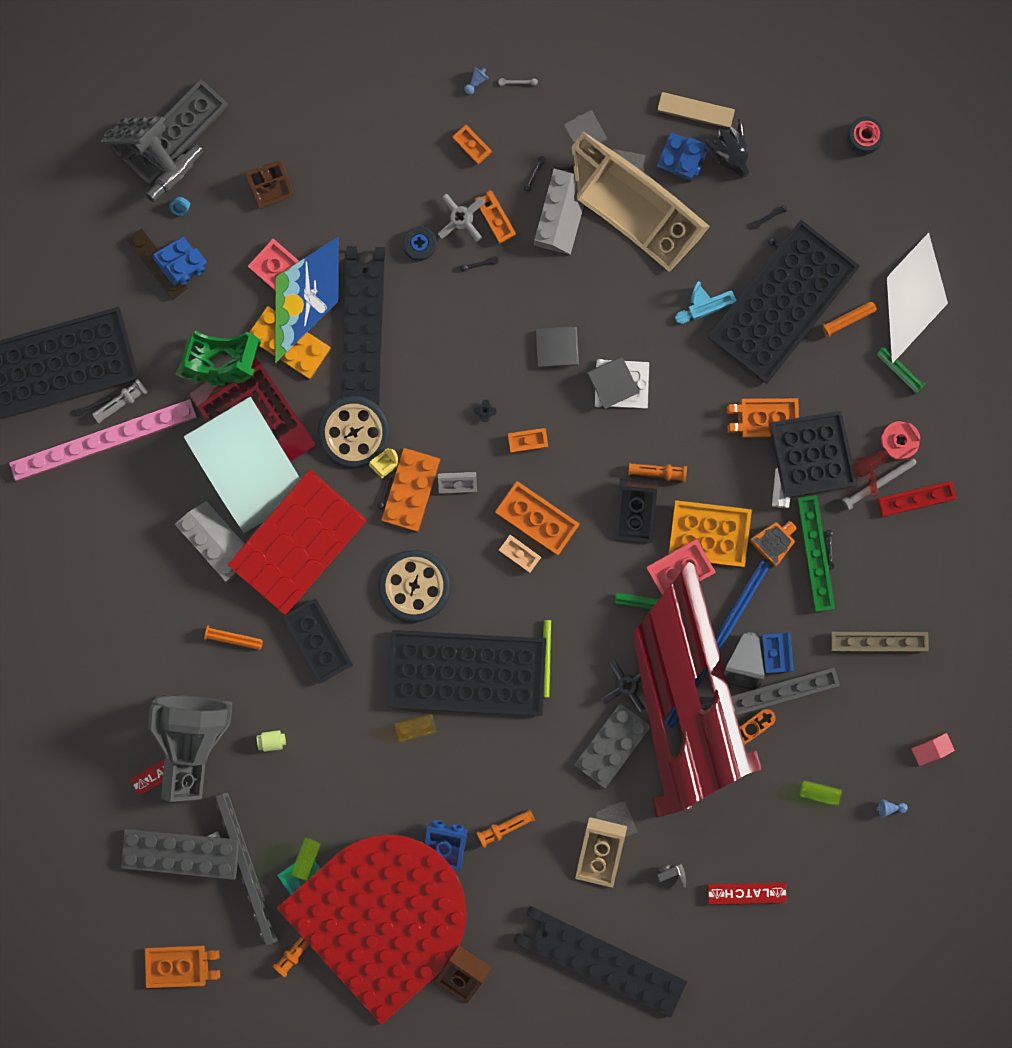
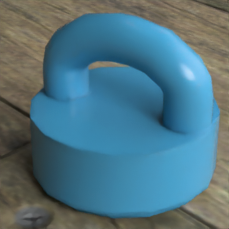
[169,197,191,216]

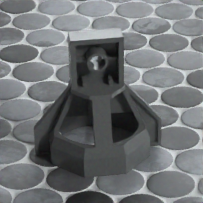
[148,694,232,802]

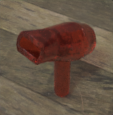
[853,448,890,496]

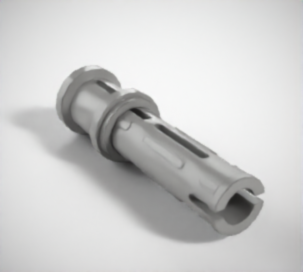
[92,379,148,423]

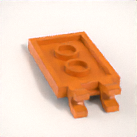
[726,398,799,438]
[145,945,220,988]

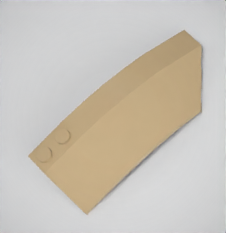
[572,132,710,272]

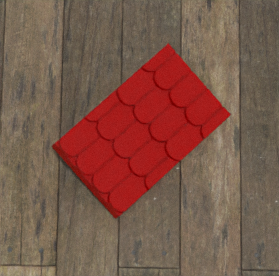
[227,469,367,615]

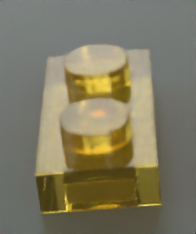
[395,714,437,742]

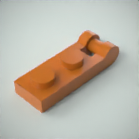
[474,190,516,244]

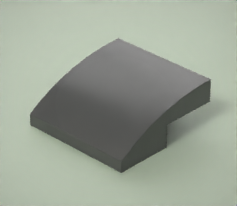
[536,327,579,368]
[587,356,639,409]

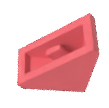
[911,733,955,766]

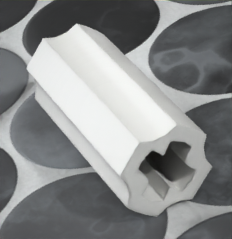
[772,468,790,508]

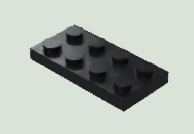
[282,598,353,684]

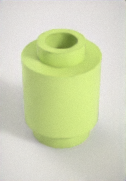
[257,730,286,752]

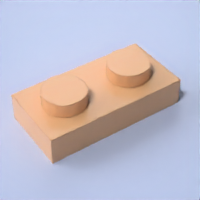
[499,535,541,573]

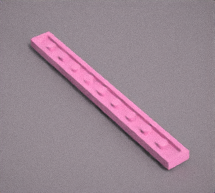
[10,399,197,481]

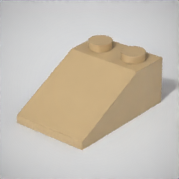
[575,817,627,888]

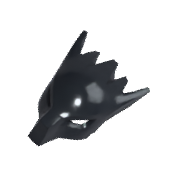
[704,119,749,178]

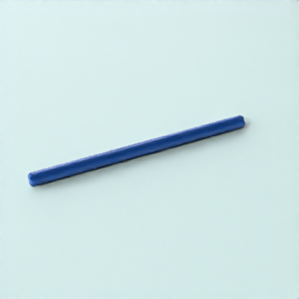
[665,560,770,727]

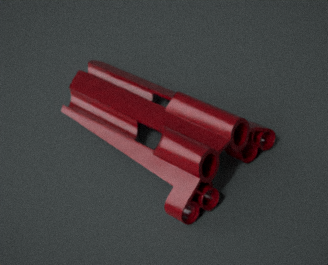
[632,562,762,817]

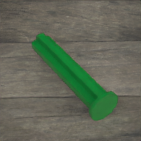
[877,347,926,395]
[614,593,659,610]

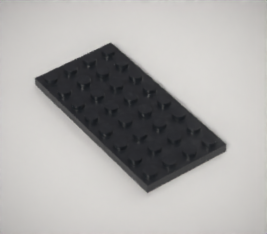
[707,220,860,384]
[0,307,140,420]
[388,630,546,716]

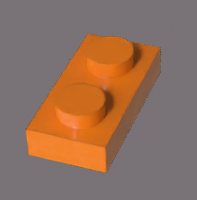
[452,125,492,165]
[508,428,548,453]

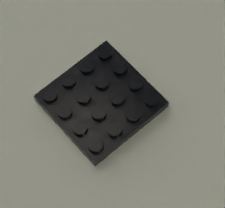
[768,411,857,498]

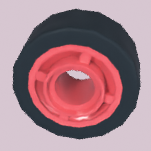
[847,116,885,155]

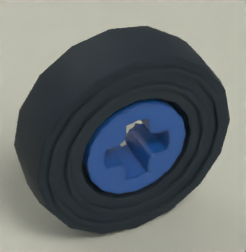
[403,226,437,261]

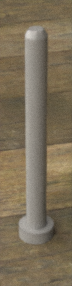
[842,459,917,510]

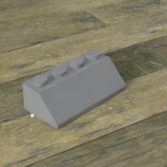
[534,169,584,255]
[175,501,244,583]

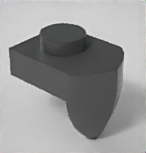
[656,863,686,888]

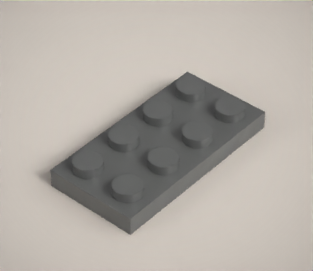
[574,703,651,788]

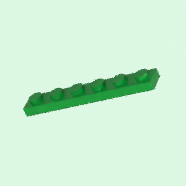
[797,495,835,612]

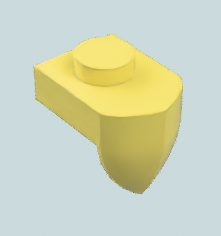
[369,448,398,478]

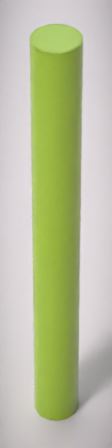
[543,620,551,698]

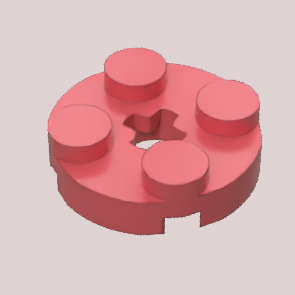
[881,421,920,460]

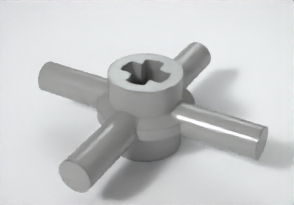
[438,194,486,242]

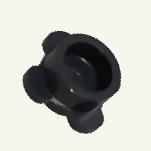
[474,399,497,422]

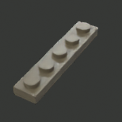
[831,632,929,652]

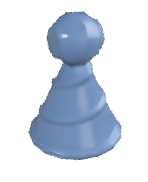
[464,67,489,95]
[877,799,908,818]

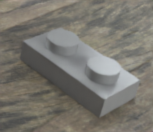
[438,472,477,494]

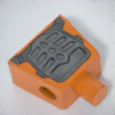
[749,521,797,567]

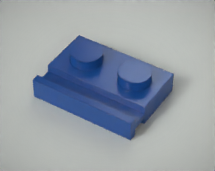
[762,633,793,673]

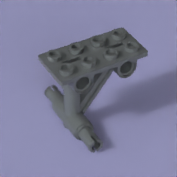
[101,116,203,203]

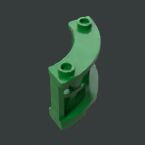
[175,331,262,386]

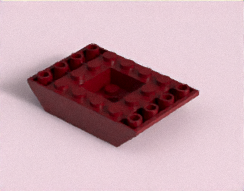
[190,356,316,462]

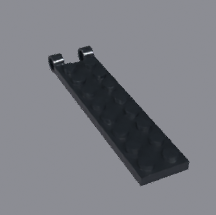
[341,246,385,414]
[513,906,688,1017]

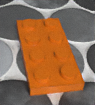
[381,448,440,532]
[495,481,580,556]

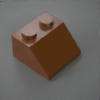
[435,945,492,1003]

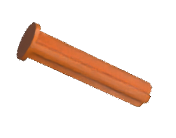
[821,302,877,338]
[204,625,263,650]

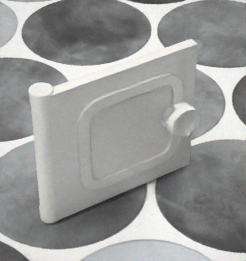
[595,359,649,409]

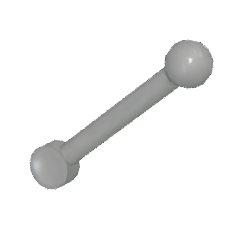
[498,78,538,87]

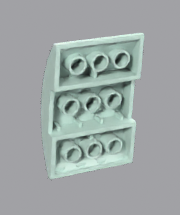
[184,397,300,533]

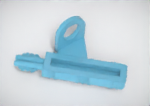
[675,281,736,324]

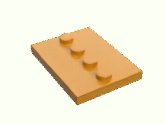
[668,500,752,567]

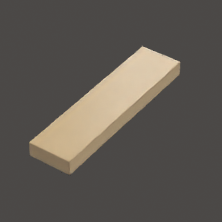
[657,92,735,129]

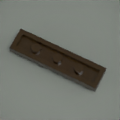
[127,228,188,300]

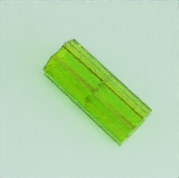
[800,780,842,806]
[291,837,321,880]

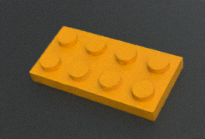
[249,306,331,380]

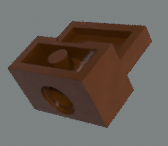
[245,159,295,208]

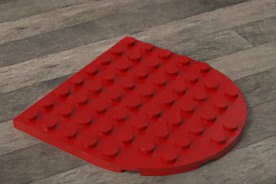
[277,834,466,1025]

